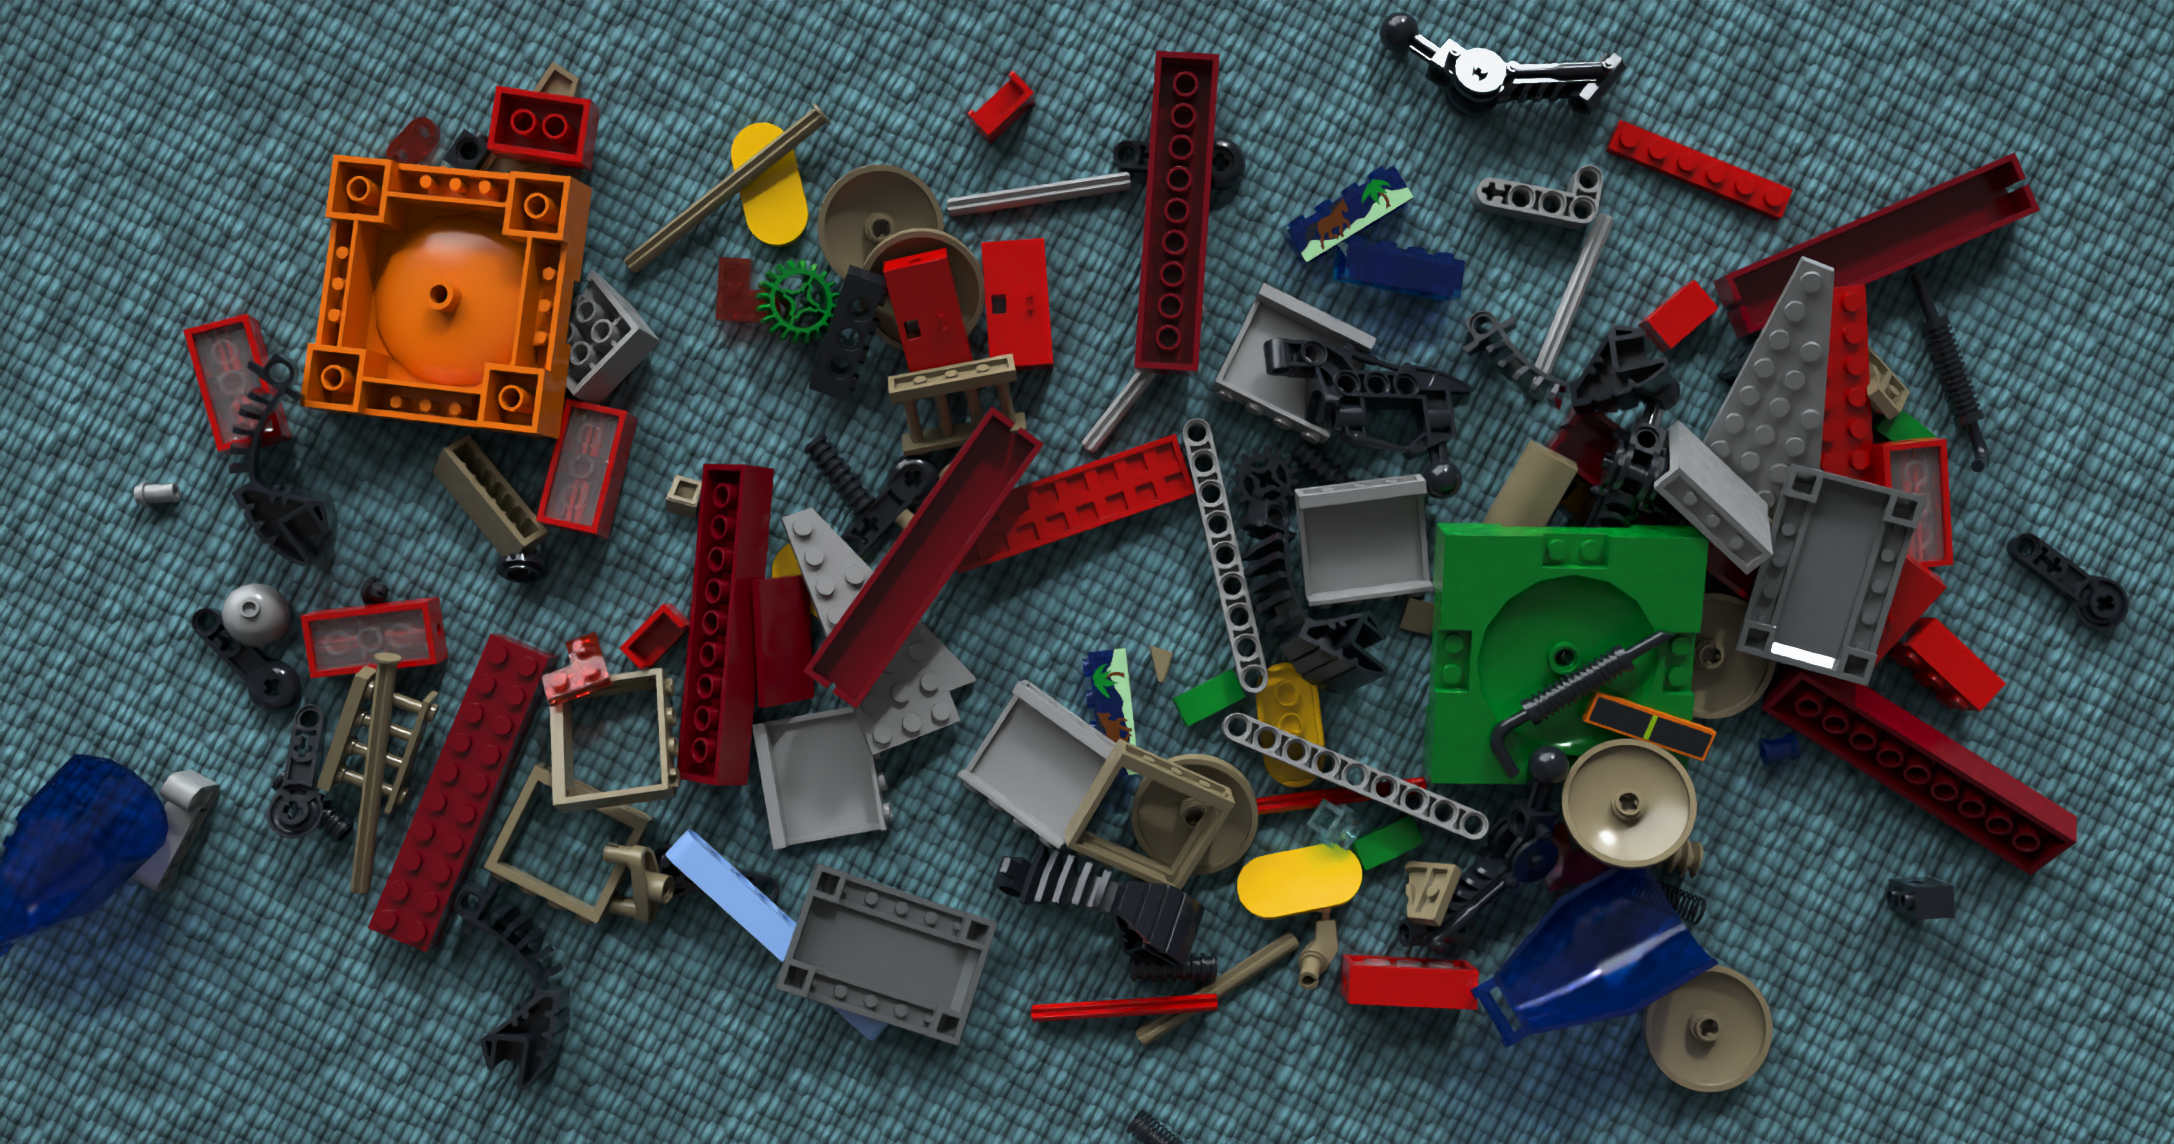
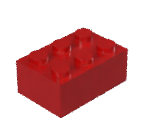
[487,86,600,171]
[1889,618,2006,712]

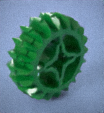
[755,260,840,345]

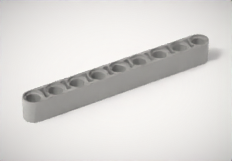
[1183,418,1268,693]
[1221,713,1489,840]

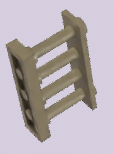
[888,353,1028,456]
[316,665,439,814]

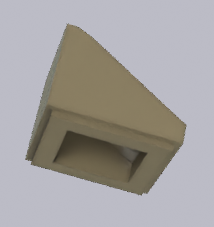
[666,474,702,519]
[1399,598,1434,635]
[1149,645,1173,682]

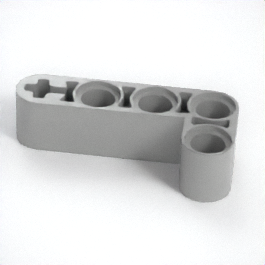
[1471,165,1603,229]
[129,769,220,893]

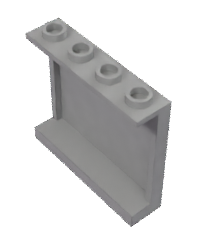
[1211,283,1377,444]
[1654,420,1773,575]
[1294,474,1434,609]
[957,680,1116,849]
[752,706,893,850]

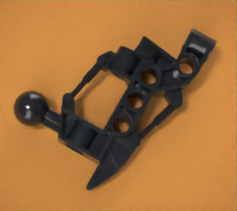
[1263,338,1473,500]

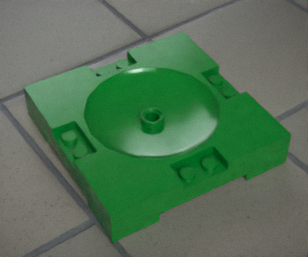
[1423,523,1709,784]

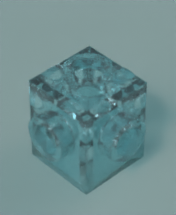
[1307,798,1364,851]

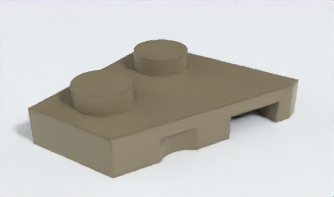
[1867,347,1910,420]
[1405,861,1462,927]

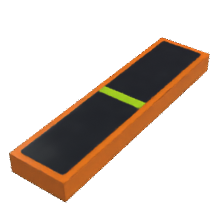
[1582,689,1716,762]

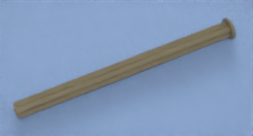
[624,103,831,273]
[350,652,402,894]

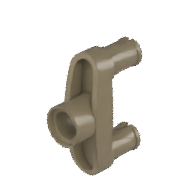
[603,842,675,924]

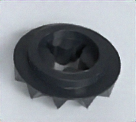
[496,552,549,583]

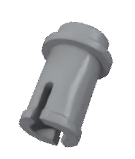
[134,482,180,507]

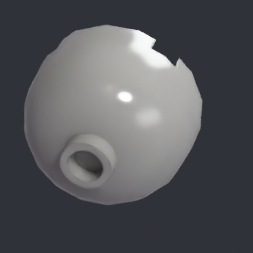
[221,583,291,648]

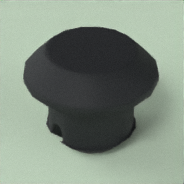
[360,576,389,603]

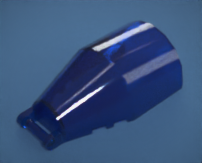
[0,754,169,957]
[1470,867,1718,1049]

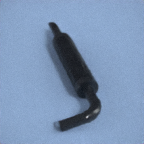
[1911,273,1990,472]
[1490,630,1676,778]

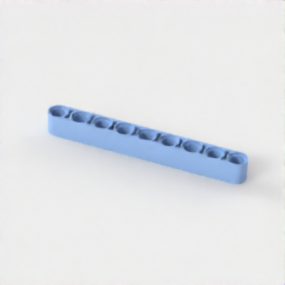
[666,829,889,1041]

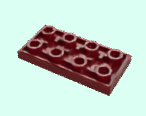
[752,573,814,708]

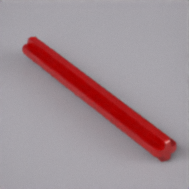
[1256,777,1427,815]
[1031,994,1218,1022]

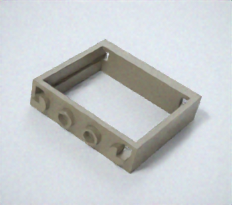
[549,668,680,814]
[1064,739,1235,890]
[484,763,655,924]

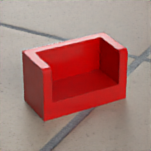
[967,71,1035,144]
[1638,280,1718,352]
[619,603,690,670]

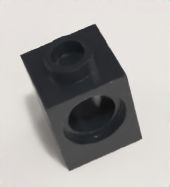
[443,129,491,170]

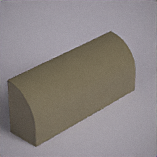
[432,435,548,556]
[1482,439,1578,527]

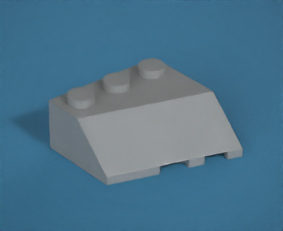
[566,269,660,405]

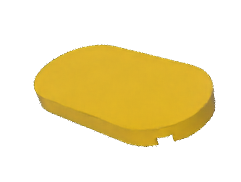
[731,123,809,247]
[1255,662,1326,787]
[1237,843,1362,920]

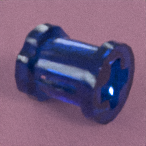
[1758,732,1800,766]

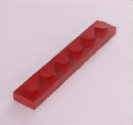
[1605,120,1793,221]

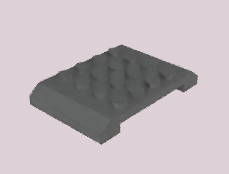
[1735,463,1927,686]
[774,863,997,1046]

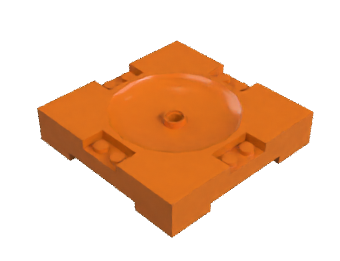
[299,155,592,439]

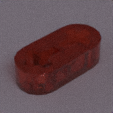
[386,117,441,165]

